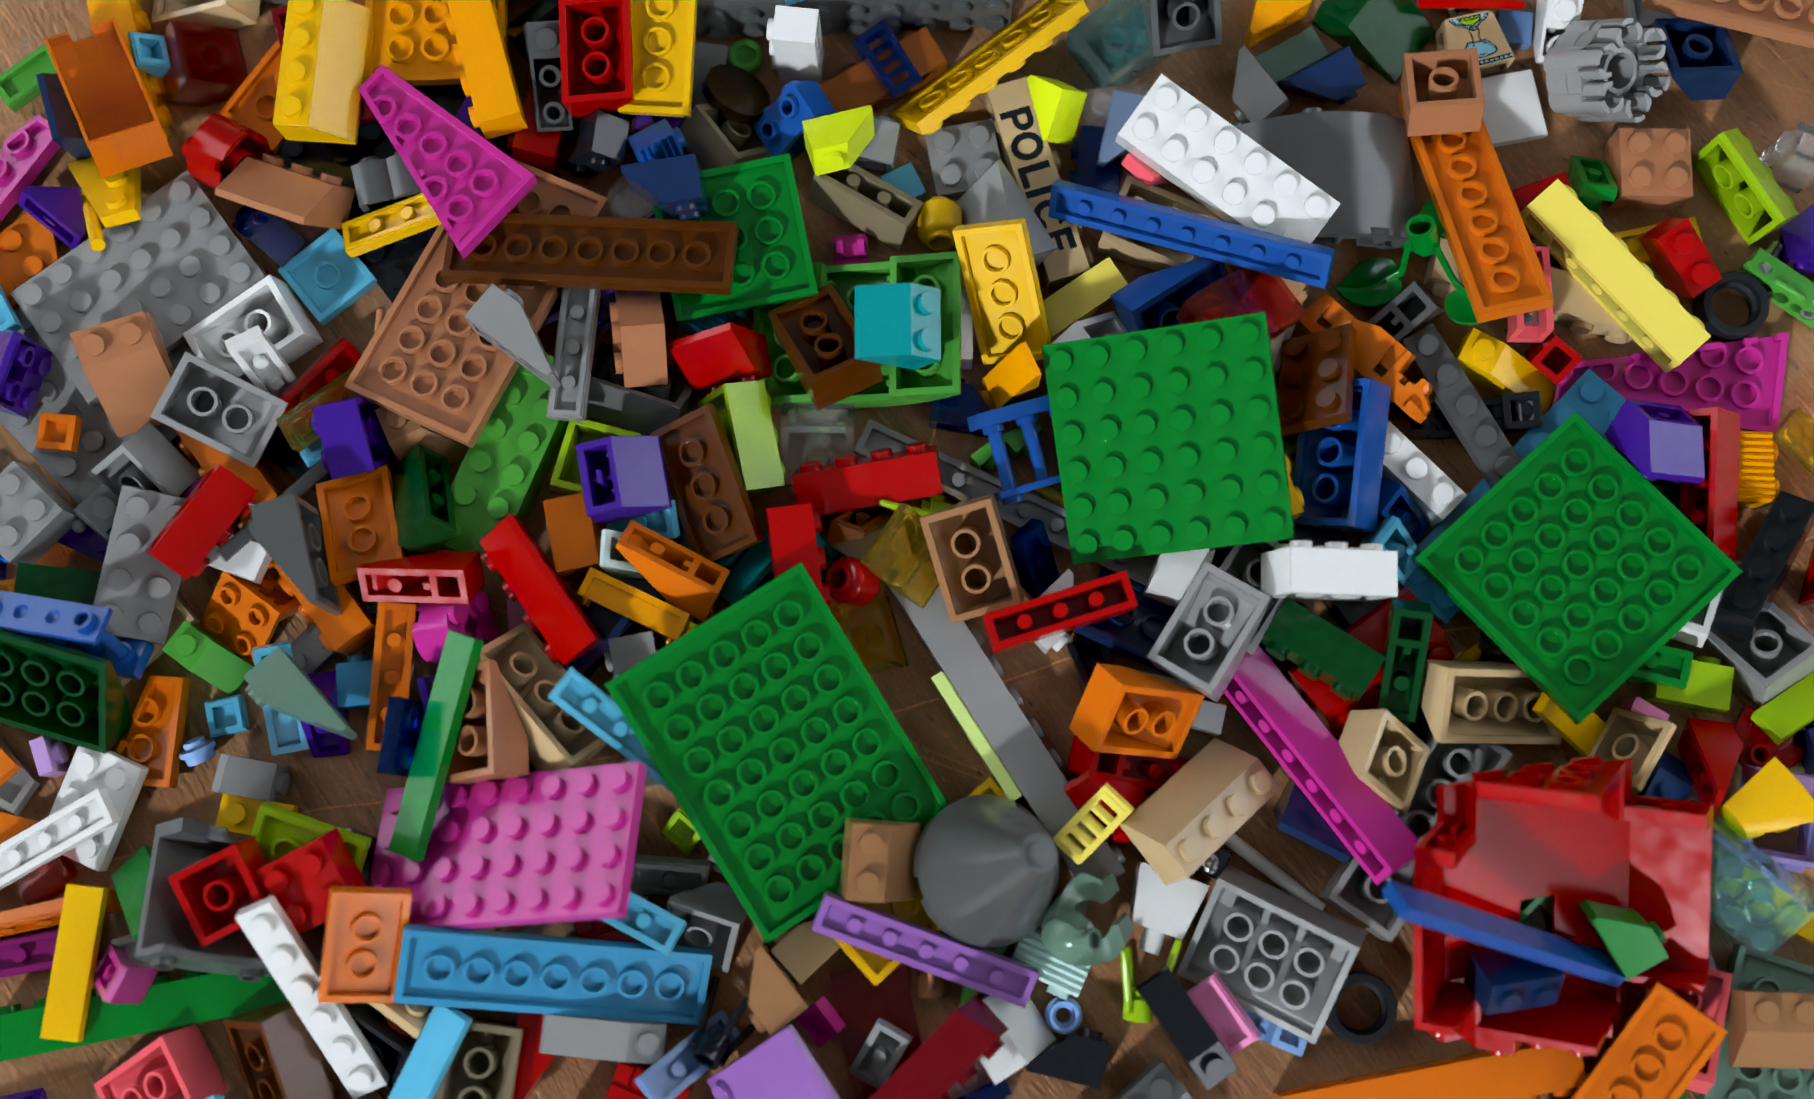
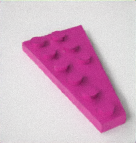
[1562,332,1789,437]

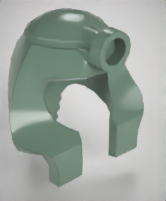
[1041,872,1134,966]

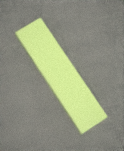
[930,671,1022,801]

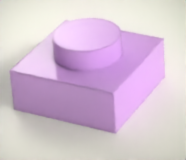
[29,736,69,777]

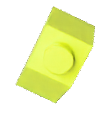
[802,105,875,176]

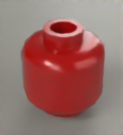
[826,557,880,607]

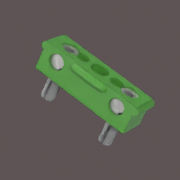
[1736,241,1814,329]

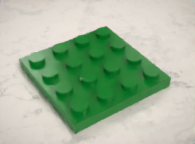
[653,153,819,324]

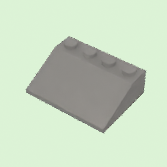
[1176,865,1367,1045]

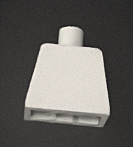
[1129,862,1209,956]

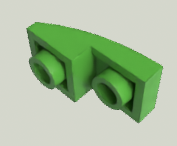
[969,424,1043,471]

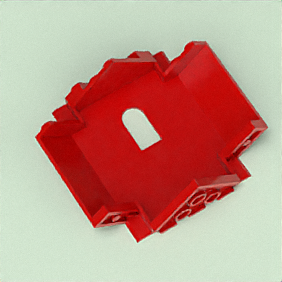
[1414,755,1714,1056]

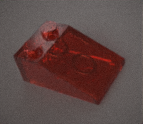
[1176,268,1308,341]

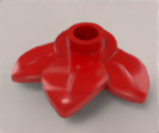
[1735,705,1804,769]

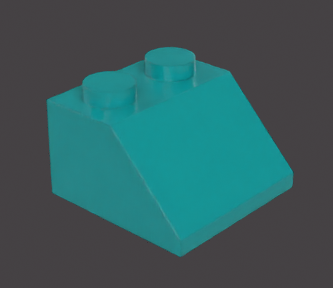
[854,283,941,370]

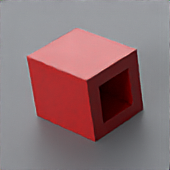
[1524,331,1583,385]

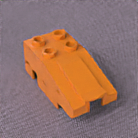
[43,18,173,178]

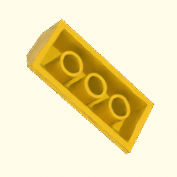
[273,0,373,145]

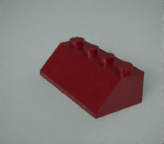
[869,995,1008,1099]

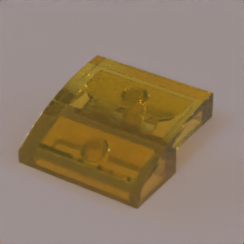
[860,503,939,608]

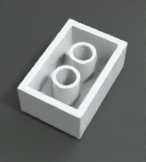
[1261,540,1398,602]

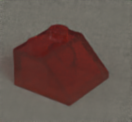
[159,20,248,107]

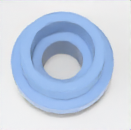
[178,735,216,767]
[1045,996,1082,1035]

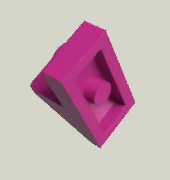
[93,943,158,1004]

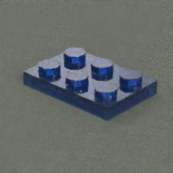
[377,696,425,778]

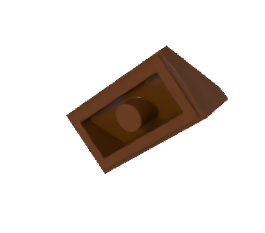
[827,506,894,545]

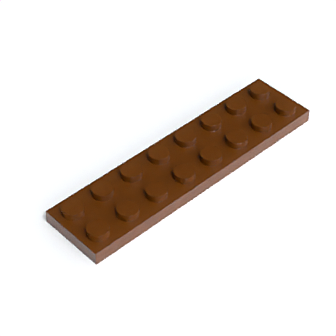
[441,213,739,295]

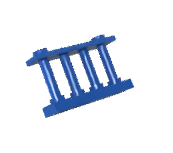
[966,395,1061,506]
[0,590,155,680]

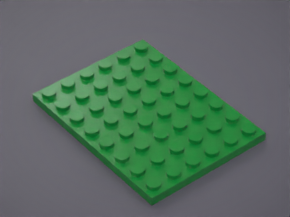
[604,563,949,944]

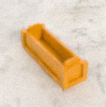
[577,567,695,645]

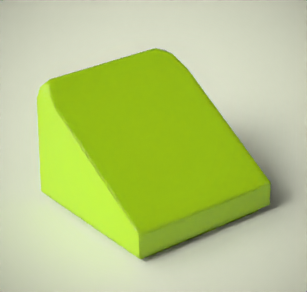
[660,806,701,856]

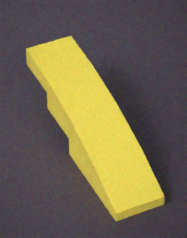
[1043,257,1128,343]

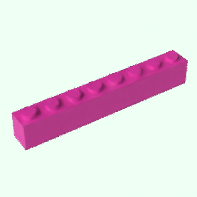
[1223,645,1419,885]

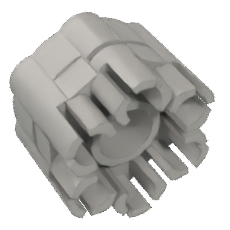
[1544,18,1671,122]

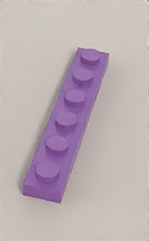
[811,891,1039,1008]

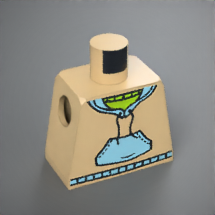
[1435,8,1515,78]

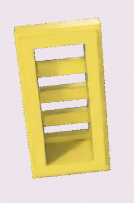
[1053,782,1135,865]

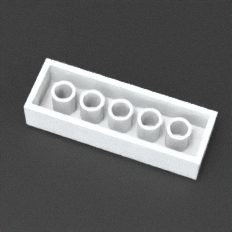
[1115,74,1341,243]

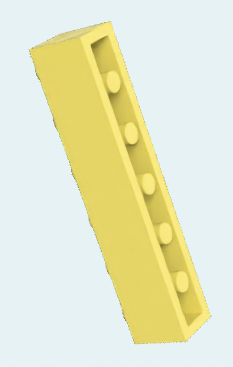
[1520,179,1711,373]

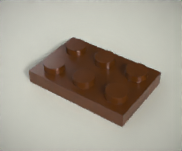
[1278,323,1356,437]

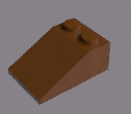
[767,283,883,411]

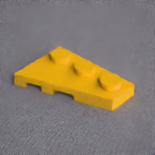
[66,157,141,229]

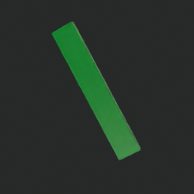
[388,630,484,861]

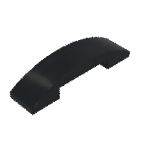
[1390,391,1543,440]

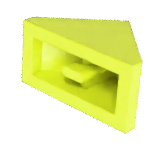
[1026,75,1088,145]

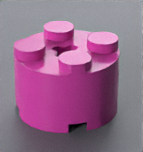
[412,590,501,668]

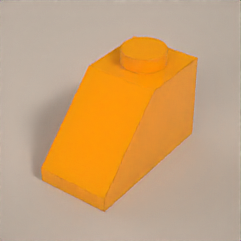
[1244,0,1312,49]

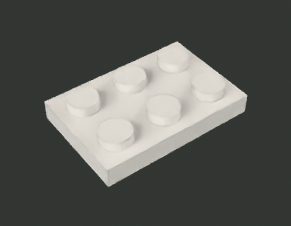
[49,746,150,872]

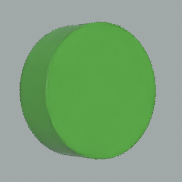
[728,39,764,75]

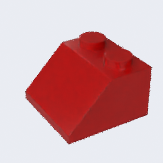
[668,322,773,394]

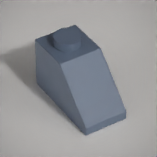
[1097,90,1145,167]

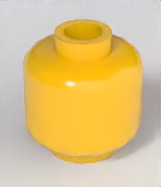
[917,196,963,251]

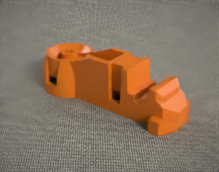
[1298,293,1432,424]

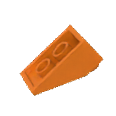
[1069,663,1205,759]

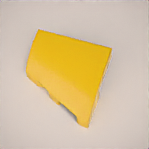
[1716,757,1814,840]

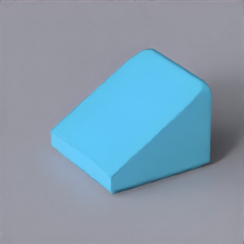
[128,32,171,78]

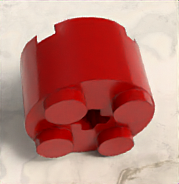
[182,113,270,189]

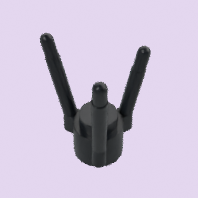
[689,976,756,1070]

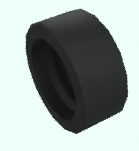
[1692,271,1770,342]
[1325,971,1397,1045]

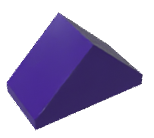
[18,185,86,249]

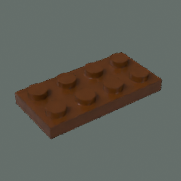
[650,404,764,563]

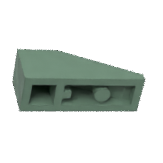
[243,646,359,740]

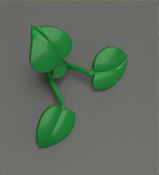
[1335,199,1492,325]

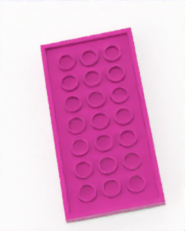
[368,761,647,929]

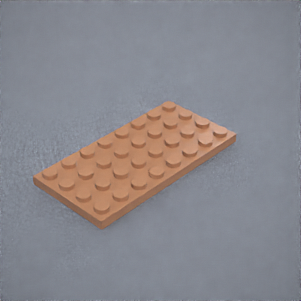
[343,158,611,448]

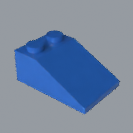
[1110,257,1238,332]

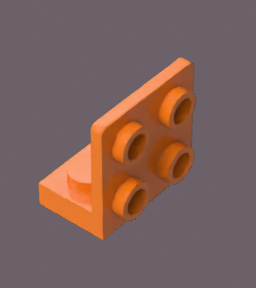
[200,570,301,666]

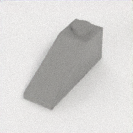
[464,283,561,390]
[539,1014,667,1064]

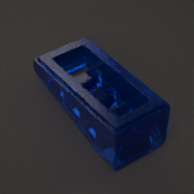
[852,19,923,99]

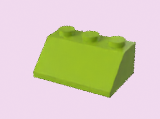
[1692,128,1799,246]
[697,380,786,498]

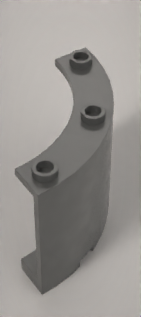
[1230,107,1417,251]
[134,817,377,982]

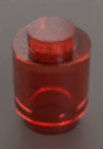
[17,855,78,905]

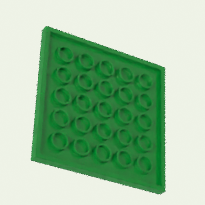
[1041,312,1295,564]
[1413,412,1743,725]

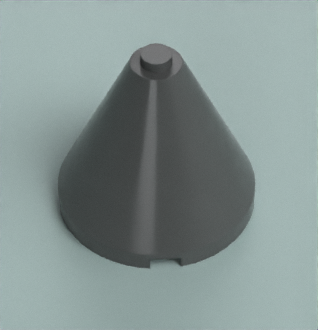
[914,794,1059,948]

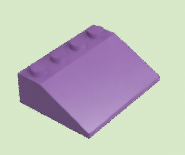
[706,1024,840,1099]

